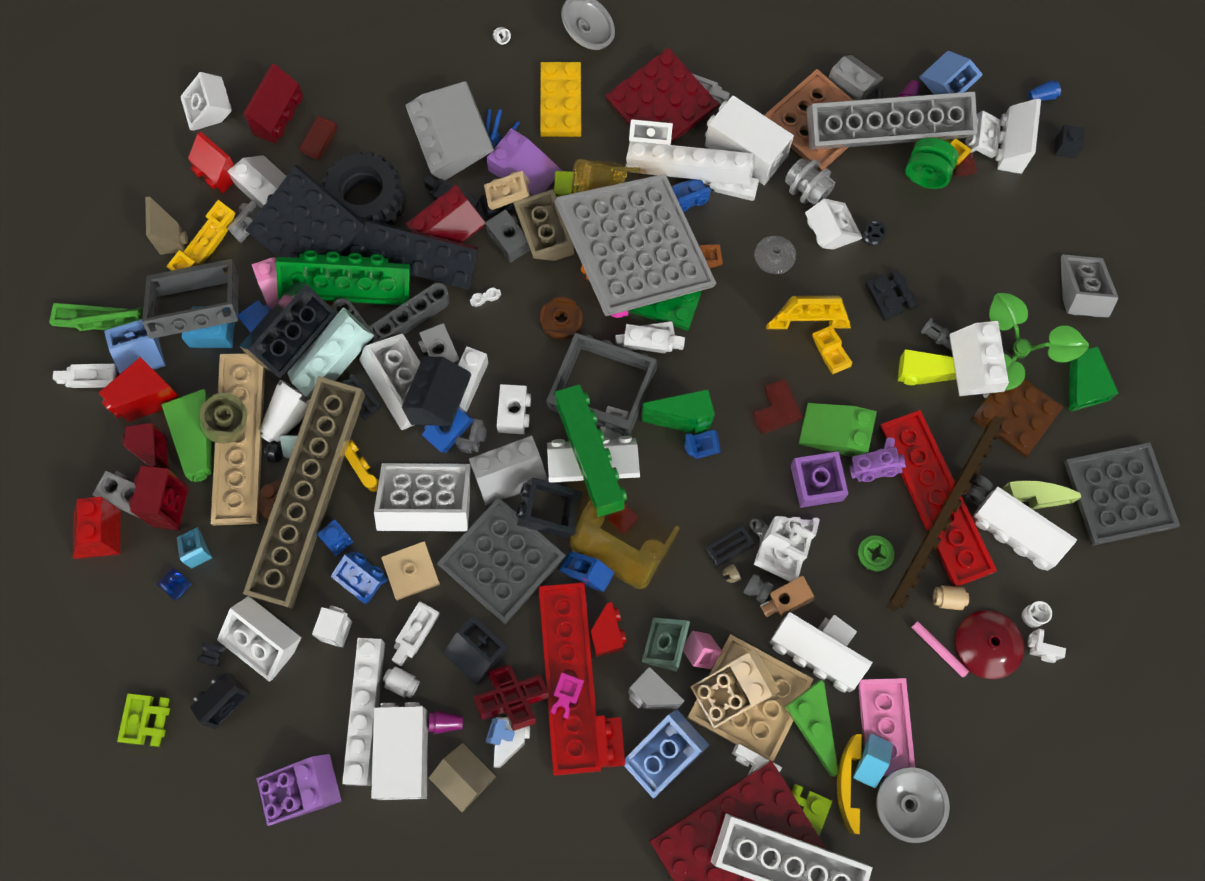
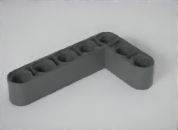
[332,283,450,353]

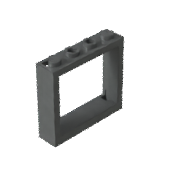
[142,259,239,339]
[546,333,657,436]

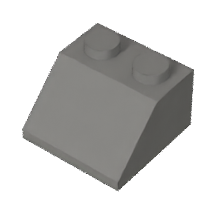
[828,55,883,101]
[628,667,684,710]

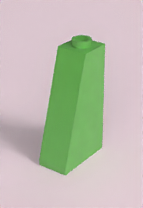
[161,389,213,482]

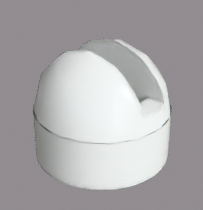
[493,27,511,45]

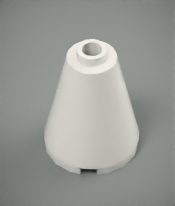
[260,380,310,443]

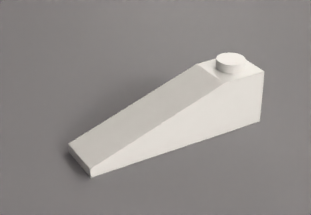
[442,346,489,432]

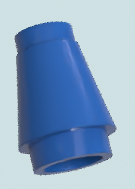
[1028,80,1061,101]

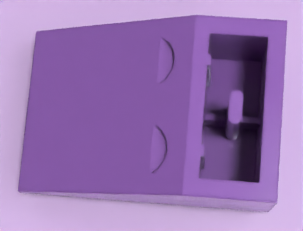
[256,754,341,826]

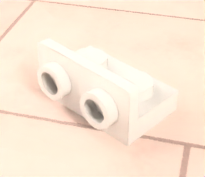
[965,111,1001,158]

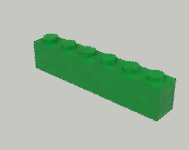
[554,384,627,517]

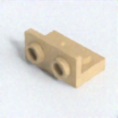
[484,171,530,210]

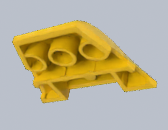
[766,295,851,329]

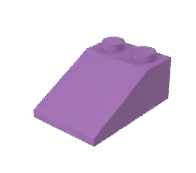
[487,128,562,197]

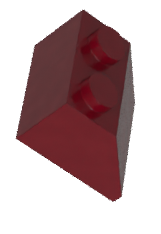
[122,423,169,469]

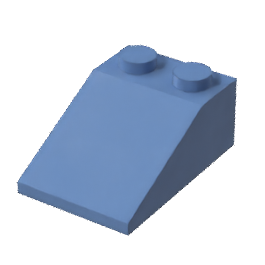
[624,710,709,799]

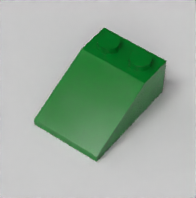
[641,390,715,434]

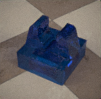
[157,567,192,601]

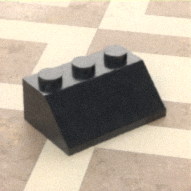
[401,356,471,426]

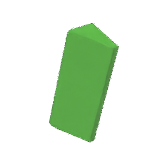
[71,307,143,331]

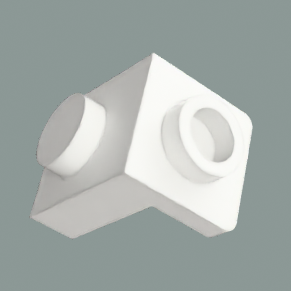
[1028,629,1066,663]

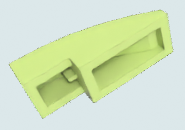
[1002,481,1081,510]

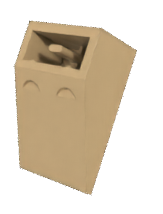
[690,650,780,729]

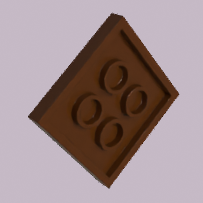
[971,379,1063,457]

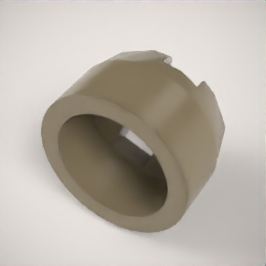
[723,563,742,583]

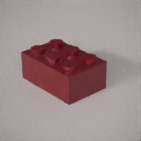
[129,466,189,531]

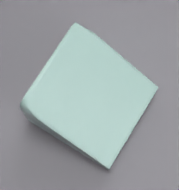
[280,435,297,458]

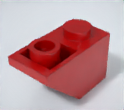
[591,602,627,657]

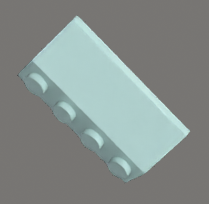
[287,307,374,399]

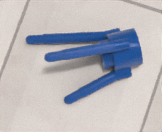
[485,109,520,149]

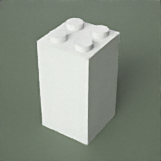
[705,96,794,185]
[371,702,428,800]

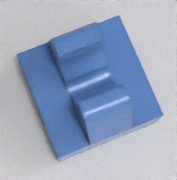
[486,719,515,745]

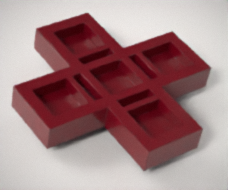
[474,665,549,731]

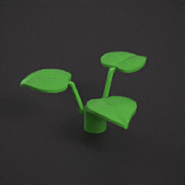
[989,293,1089,393]

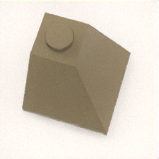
[145,197,188,255]

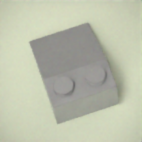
[1061,254,1119,318]

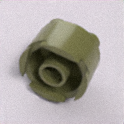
[200,392,247,444]

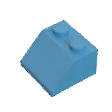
[182,306,235,348]

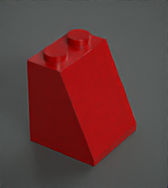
[99,357,180,422]
[73,497,121,559]

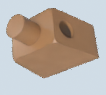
[760,576,814,618]

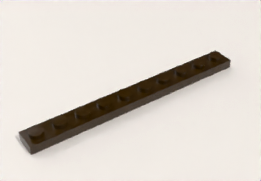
[886,415,1003,611]

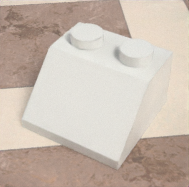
[180,72,232,131]
[805,198,863,250]

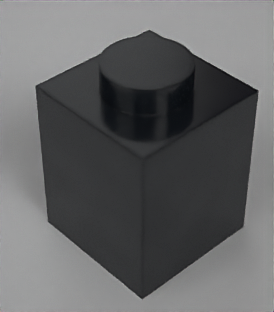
[1054,125,1084,158]

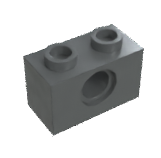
[485,210,530,263]

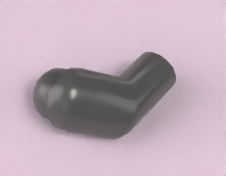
[750,518,769,548]

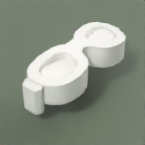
[470,288,501,307]

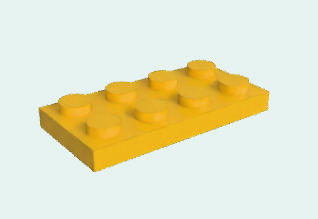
[541,62,581,137]

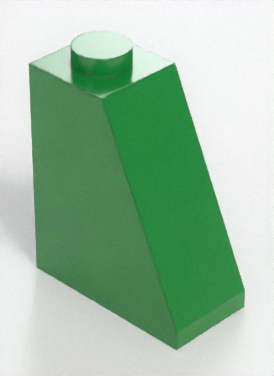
[1069,346,1118,412]

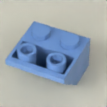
[919,51,983,95]
[104,320,166,374]

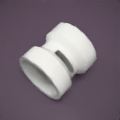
[1022,601,1052,628]

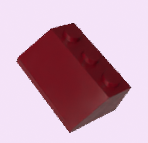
[244,64,303,144]
[406,185,485,243]

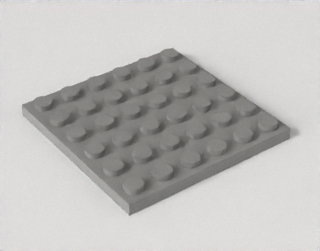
[554,174,717,316]

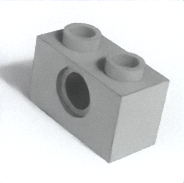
[418,323,460,365]

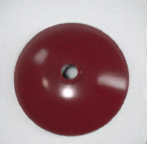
[954,610,1025,680]

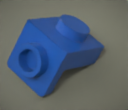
[684,430,721,459]

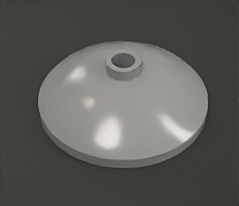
[561,0,615,50]
[876,767,950,843]

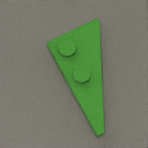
[784,680,838,777]

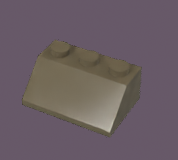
[513,189,574,261]

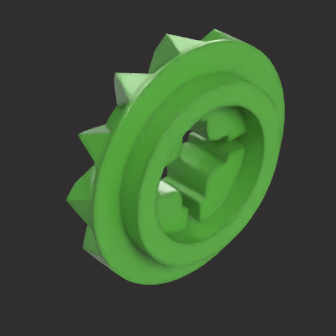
[857,536,894,572]

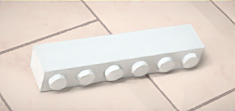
[626,141,754,185]
[342,638,385,786]

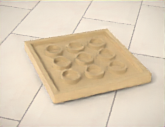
[687,634,813,761]

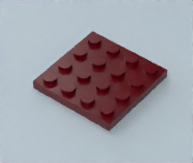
[605,47,719,145]

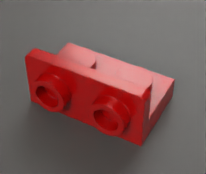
[595,715,625,768]

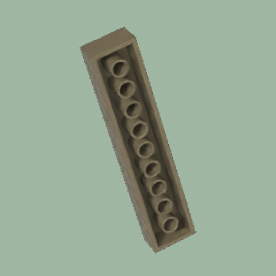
[243,376,365,609]

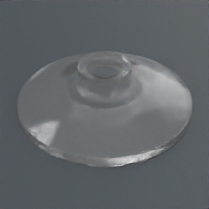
[754,236,796,274]

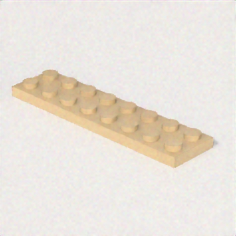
[211,354,265,526]

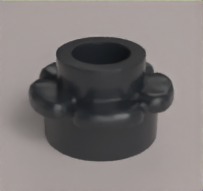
[264,441,283,463]

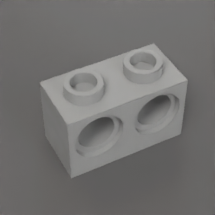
[92,471,139,518]

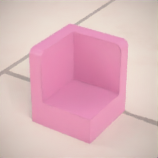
[683,631,722,669]

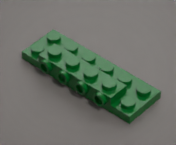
[276,250,410,305]

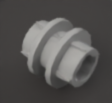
[785,158,835,206]

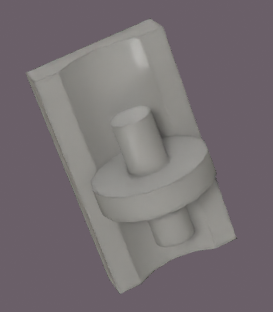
[227,200,260,243]

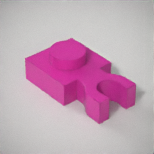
[551,673,584,719]

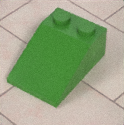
[799,403,877,457]

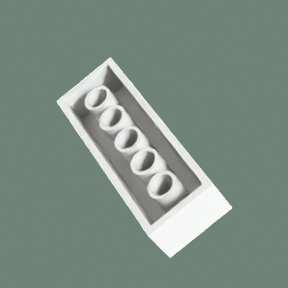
[710,813,872,881]

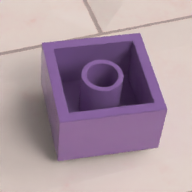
[791,451,848,508]

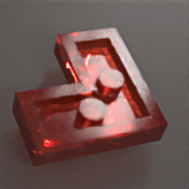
[753,379,803,435]

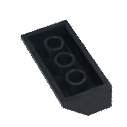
[239,281,336,379]

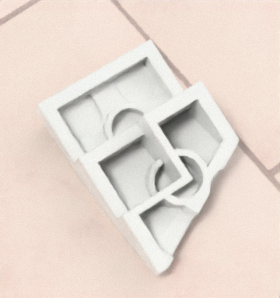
[754,516,820,582]

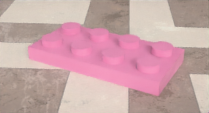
[858,678,915,776]

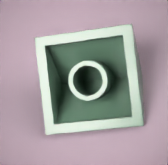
[642,618,690,672]

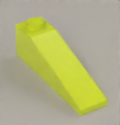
[897,349,956,385]

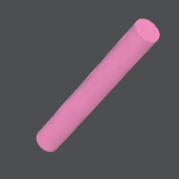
[911,621,969,677]

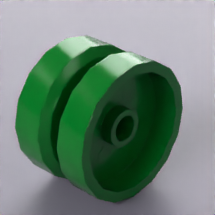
[905,137,959,189]

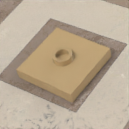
[381,541,440,600]

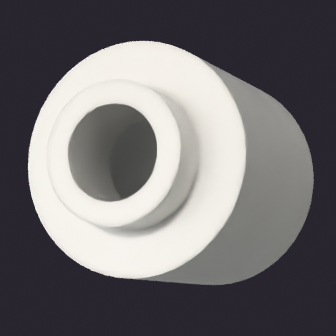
[383,666,420,698]

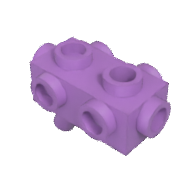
[850,438,906,482]

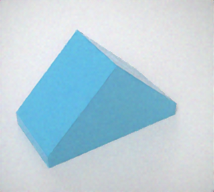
[177,527,212,569]
[852,733,893,788]

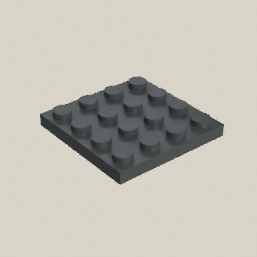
[1064,442,1180,546]
[437,497,566,625]

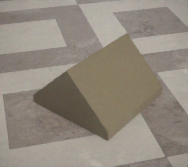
[429,743,496,812]

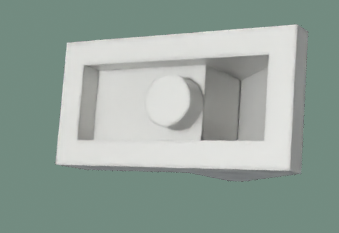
[732,744,782,774]

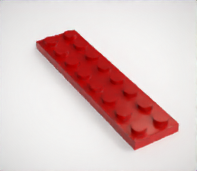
[879,410,997,587]
[539,583,601,776]

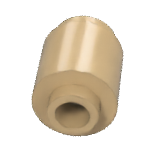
[933,585,969,610]

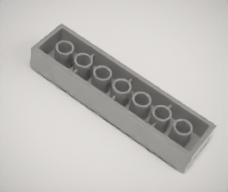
[806,92,978,150]

